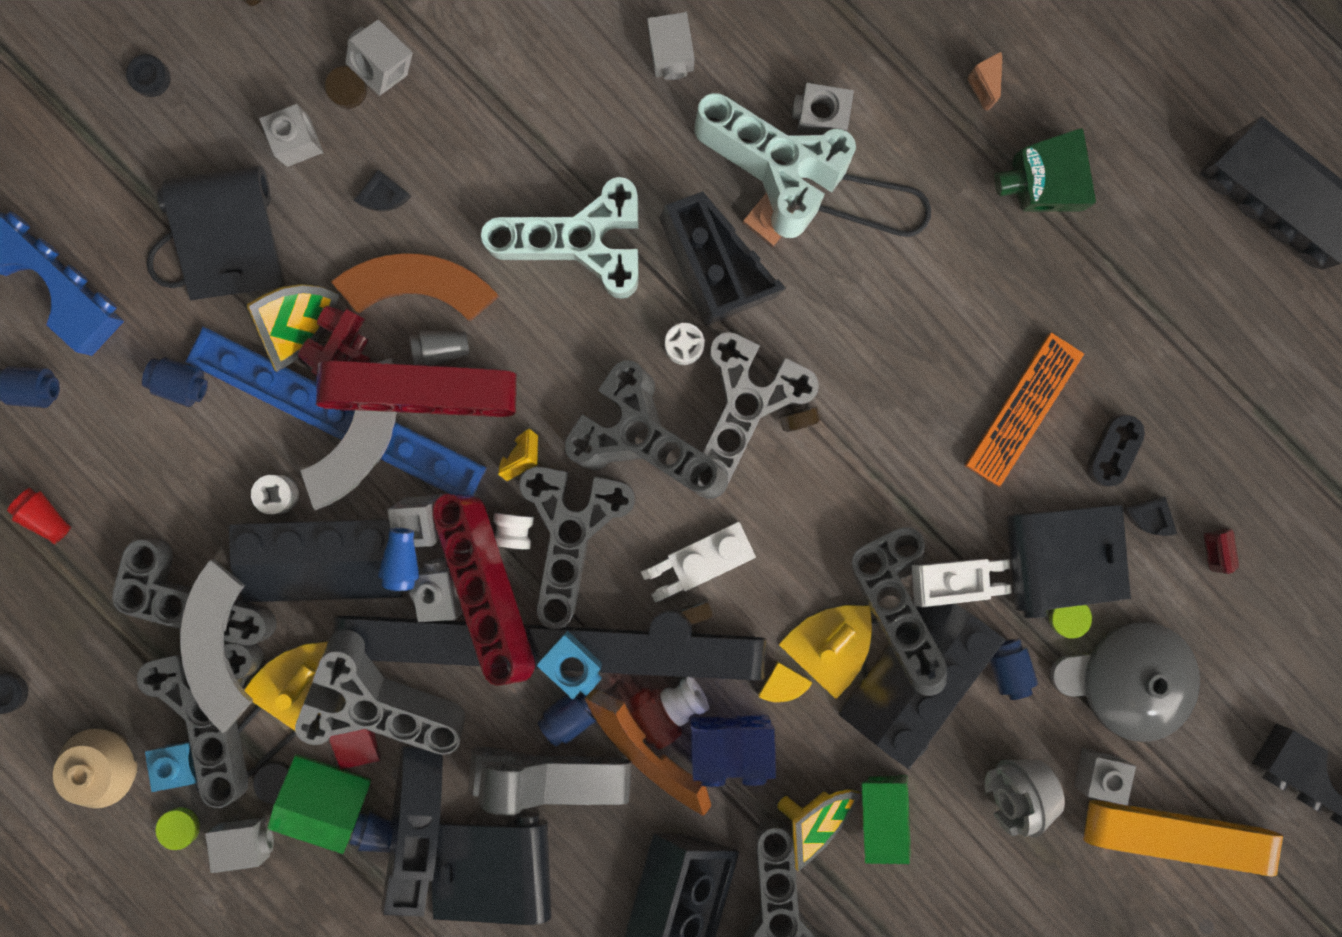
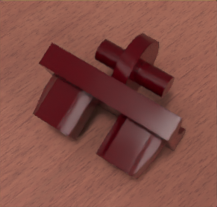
[298,306,371,375]

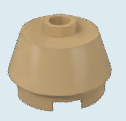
[53,729,137,808]

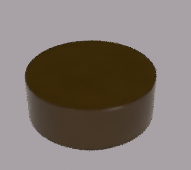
[325,66,367,109]
[779,406,821,432]

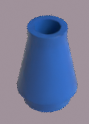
[378,528,419,591]

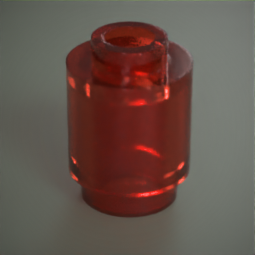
[628,687,683,750]

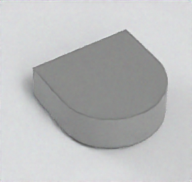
[1050,654,1091,697]

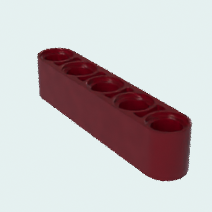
[316,361,517,417]
[432,494,535,686]

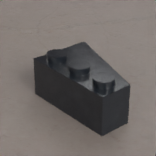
[659,191,786,326]

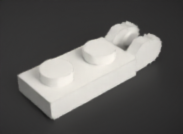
[641,521,756,602]
[912,559,1012,607]

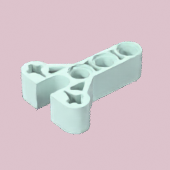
[694,93,856,238]
[481,177,638,299]

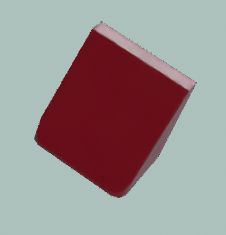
[1203,529,1239,574]
[329,729,381,769]

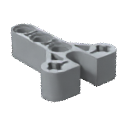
[698,332,819,486]

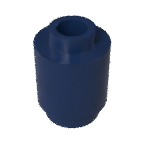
[142,357,208,407]
[0,366,60,408]
[989,638,1038,700]
[538,692,596,747]

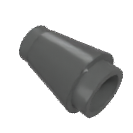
[409,330,469,366]

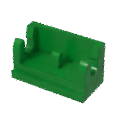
[862,775,911,864]

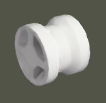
[665,323,705,365]
[251,475,299,514]
[493,513,534,549]
[660,677,709,726]

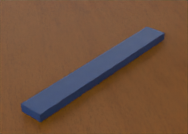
[185,327,487,495]

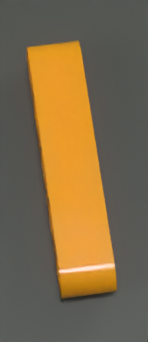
[1083,800,1283,876]

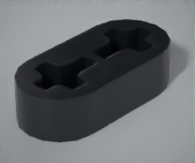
[1087,415,1145,487]

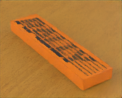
[964,333,1084,487]

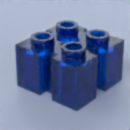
[690,715,776,787]

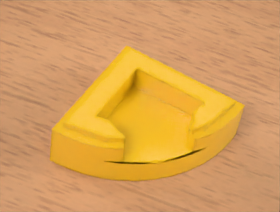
[498,428,538,481]
[758,661,813,702]

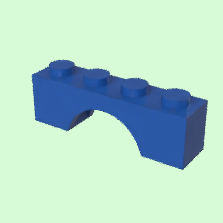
[0,211,124,356]

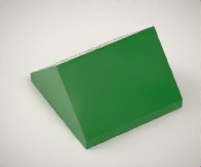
[268,753,372,854]

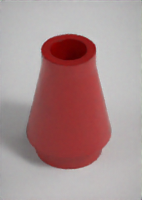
[7,488,72,545]

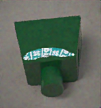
[995,128,1096,212]

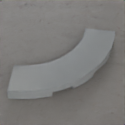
[301,358,397,510]
[180,560,253,733]

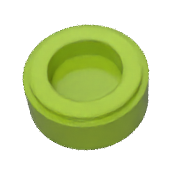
[1049,605,1092,639]
[155,807,200,850]

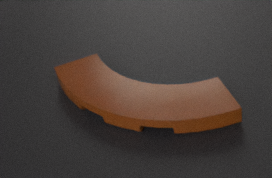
[331,254,500,322]
[585,688,712,816]

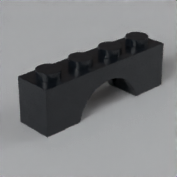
[1252,723,1342,827]

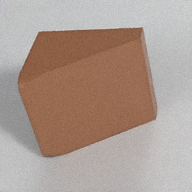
[967,52,1002,111]

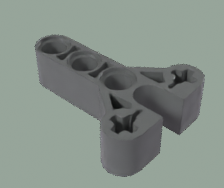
[565,360,728,499]
[520,467,635,629]
[295,629,466,755]
[137,643,264,808]
[468,747,632,815]
[743,818,830,937]

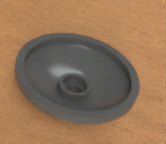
[1085,622,1200,742]

